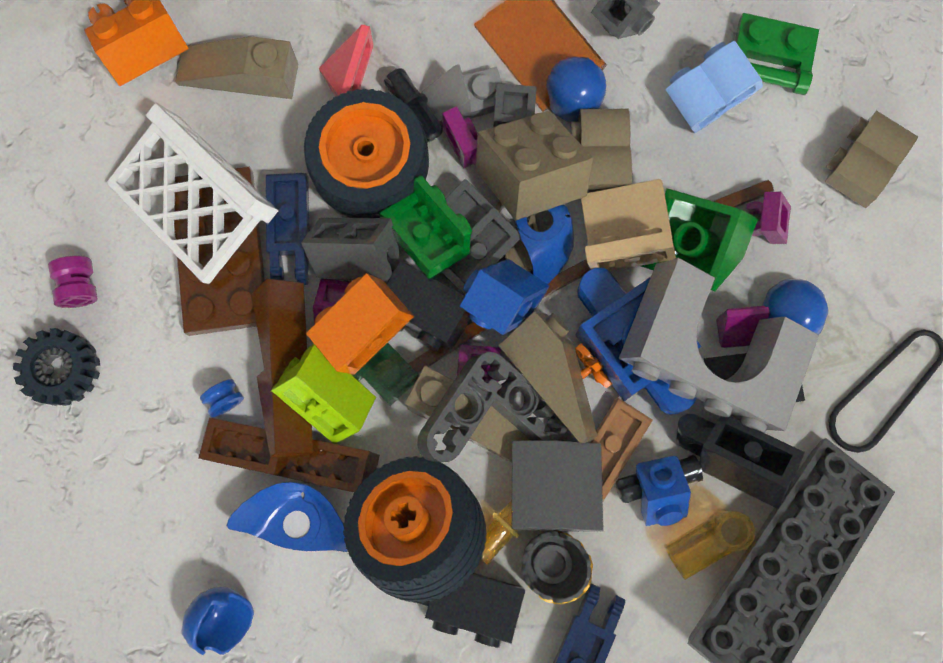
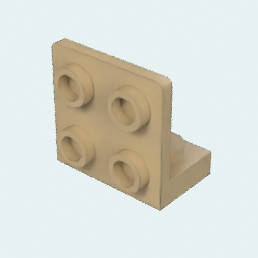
[581,179,676,271]

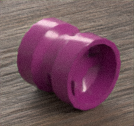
[48,256,98,308]

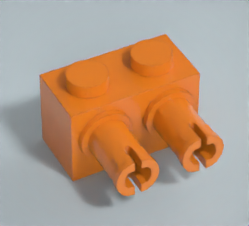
[84,0,189,86]

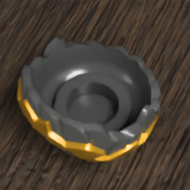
[521,531,593,604]

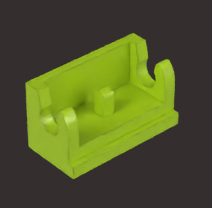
[271,344,376,444]

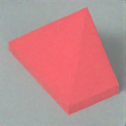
[319,24,374,96]

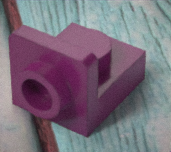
[442,106,478,169]

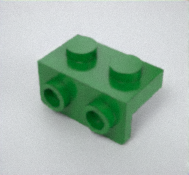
[380,175,472,279]

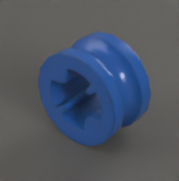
[200,379,244,417]

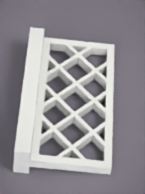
[106,103,278,284]

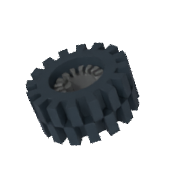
[13,328,100,406]

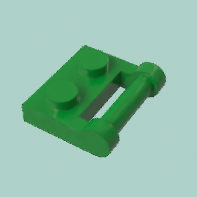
[735,13,819,95]

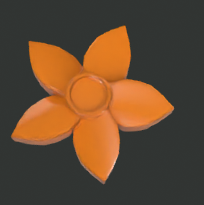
[575,343,612,388]

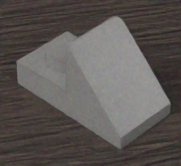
[422,64,502,127]

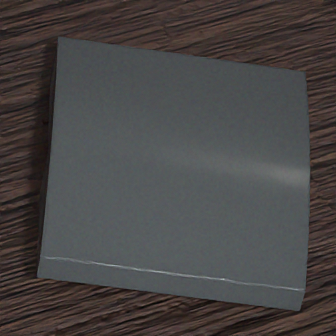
[442,178,521,295]
[512,441,604,532]

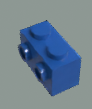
[460,259,550,335]

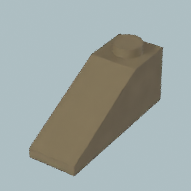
[176,37,298,99]
[498,311,597,444]
[405,366,531,463]

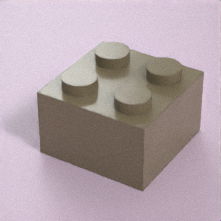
[476,110,593,221]

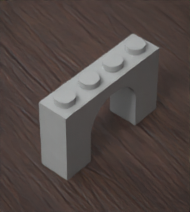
[619,258,819,433]

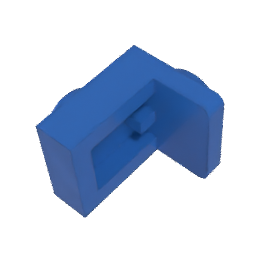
[636,456,691,526]

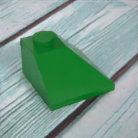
[641,188,758,292]

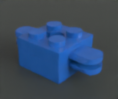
[575,268,702,415]

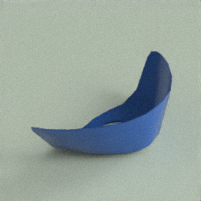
[516,204,574,284]
[226,482,347,552]

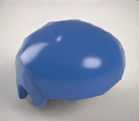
[546,57,606,122]
[762,279,829,335]
[181,587,254,655]

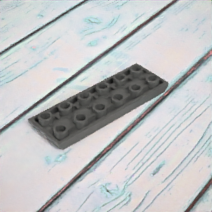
[687,438,895,663]

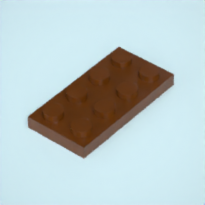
[174,166,265,336]

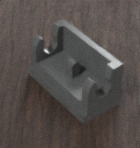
[301,218,399,281]

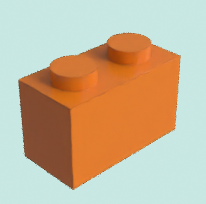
[306,273,414,375]

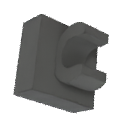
[493,83,537,127]

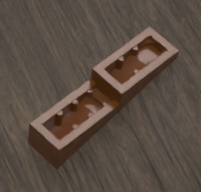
[251,279,313,457]
[198,418,380,493]

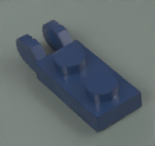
[266,173,310,285]
[553,583,625,663]

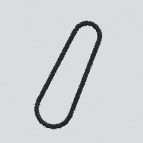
[829,329,943,453]

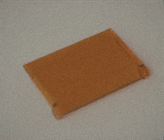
[474,0,607,112]

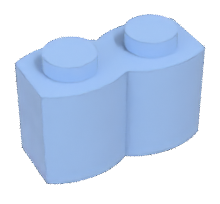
[665,41,763,133]

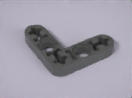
[417,352,567,462]

